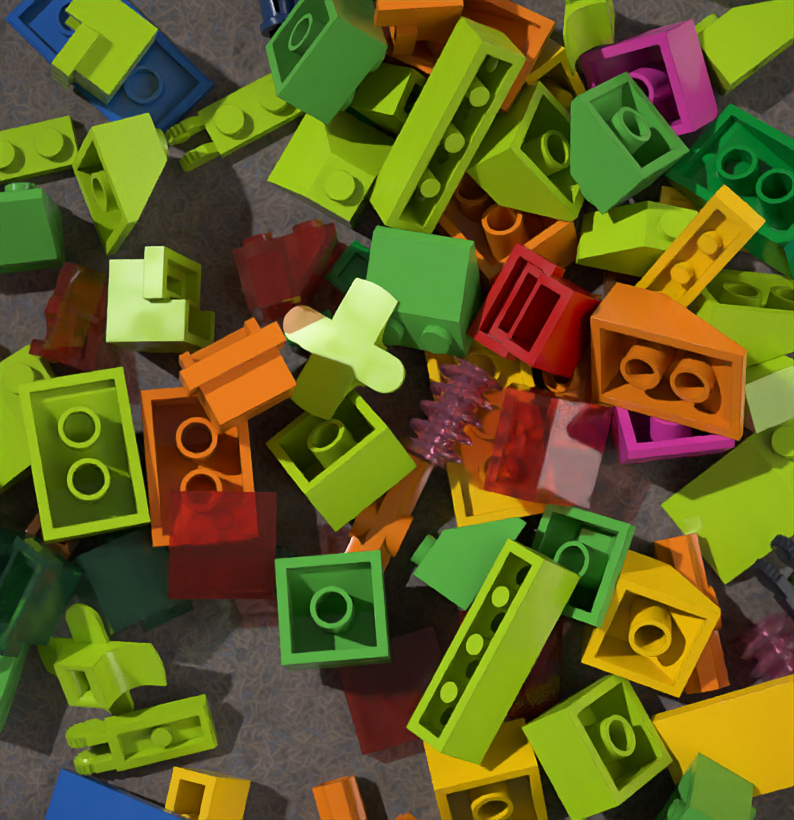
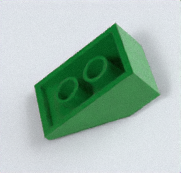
[665,103,794,279]

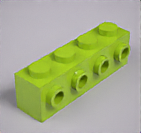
[367,16,527,234]
[406,538,581,765]

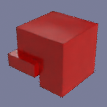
[467,243,603,378]

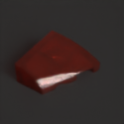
[28,262,109,373]

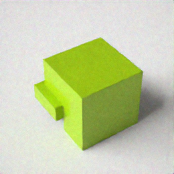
[51,0,158,105]
[106,246,215,353]

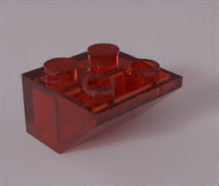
[232,219,340,324]
[483,382,614,508]

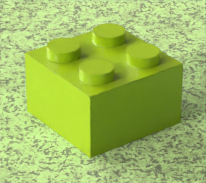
[265,389,417,532]
[521,673,673,820]

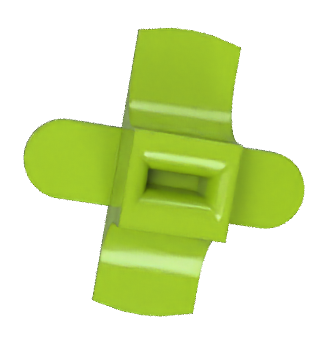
[563,0,615,76]
[283,278,405,421]
[36,603,167,716]

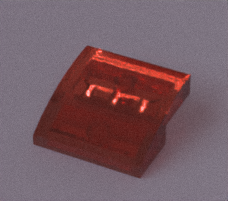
[168,491,277,600]

